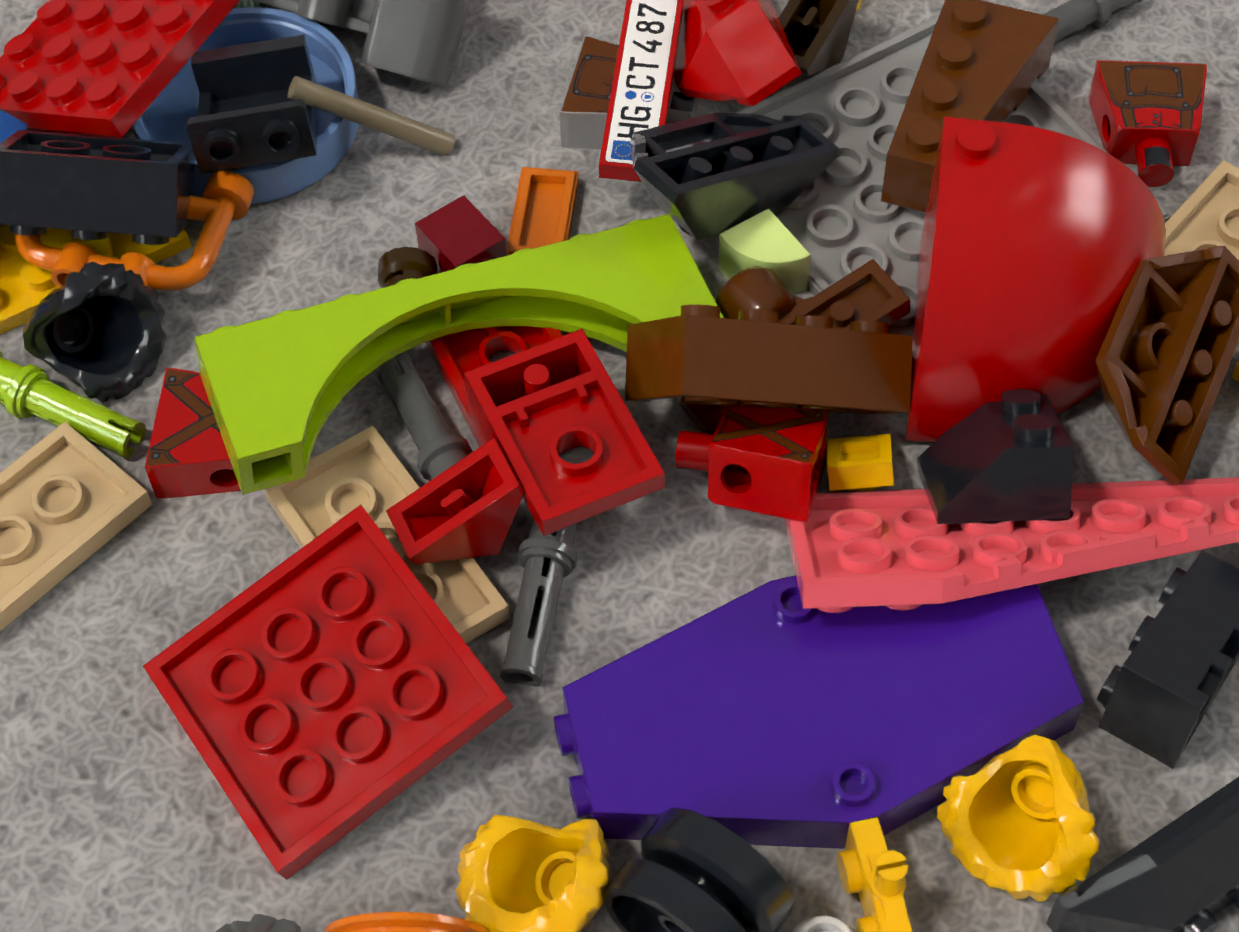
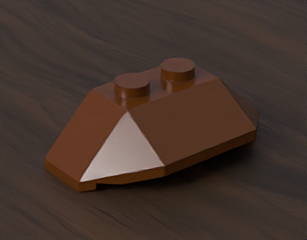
[1095,245,1239,485]

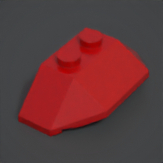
[674,0,802,106]

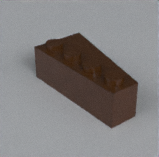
[881,0,1059,213]
[625,305,913,415]

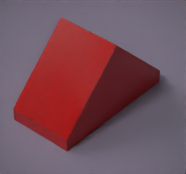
[386,438,525,564]

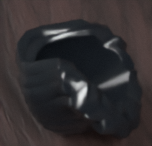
[23,262,166,402]

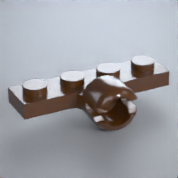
[674,259,910,434]

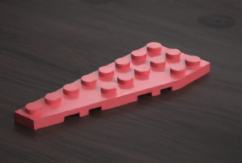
[784,477,1239,613]

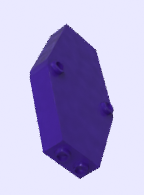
[553,575,1084,849]

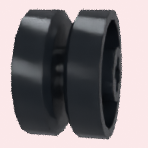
[602,807,794,932]

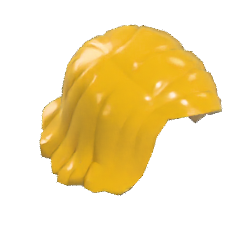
[937,734,1100,902]
[455,814,610,932]

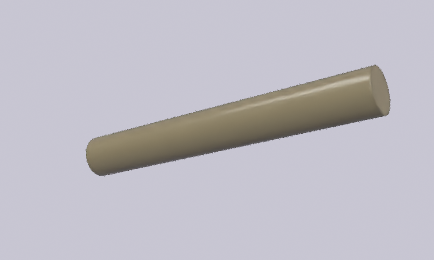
[288,76,455,156]

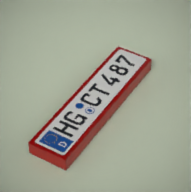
[599,0,684,182]

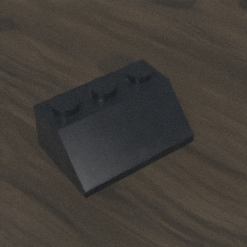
[0,130,196,245]

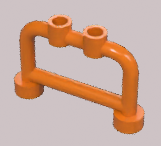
[15,171,254,291]

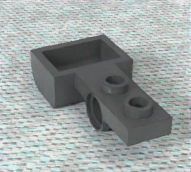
[252,0,471,85]

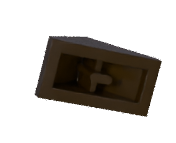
[779,0,859,76]

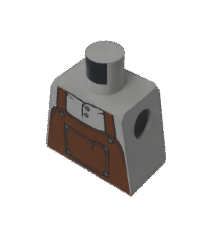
[559,35,698,149]

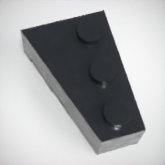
[1097,550,1239,769]

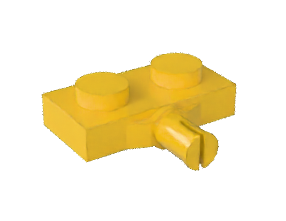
[837,817,913,932]

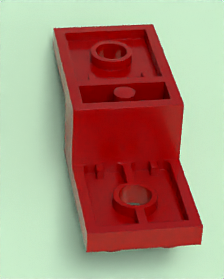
[425,326,665,536]

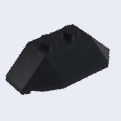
[630,112,840,241]
[1046,777,1239,932]

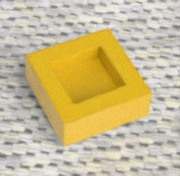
[827,433,894,492]

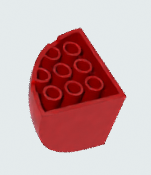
[905,116,1166,442]

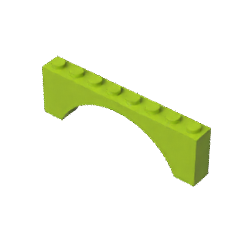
[194,214,724,495]

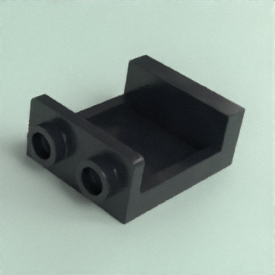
[187,34,317,175]

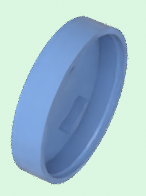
[132,7,359,205]

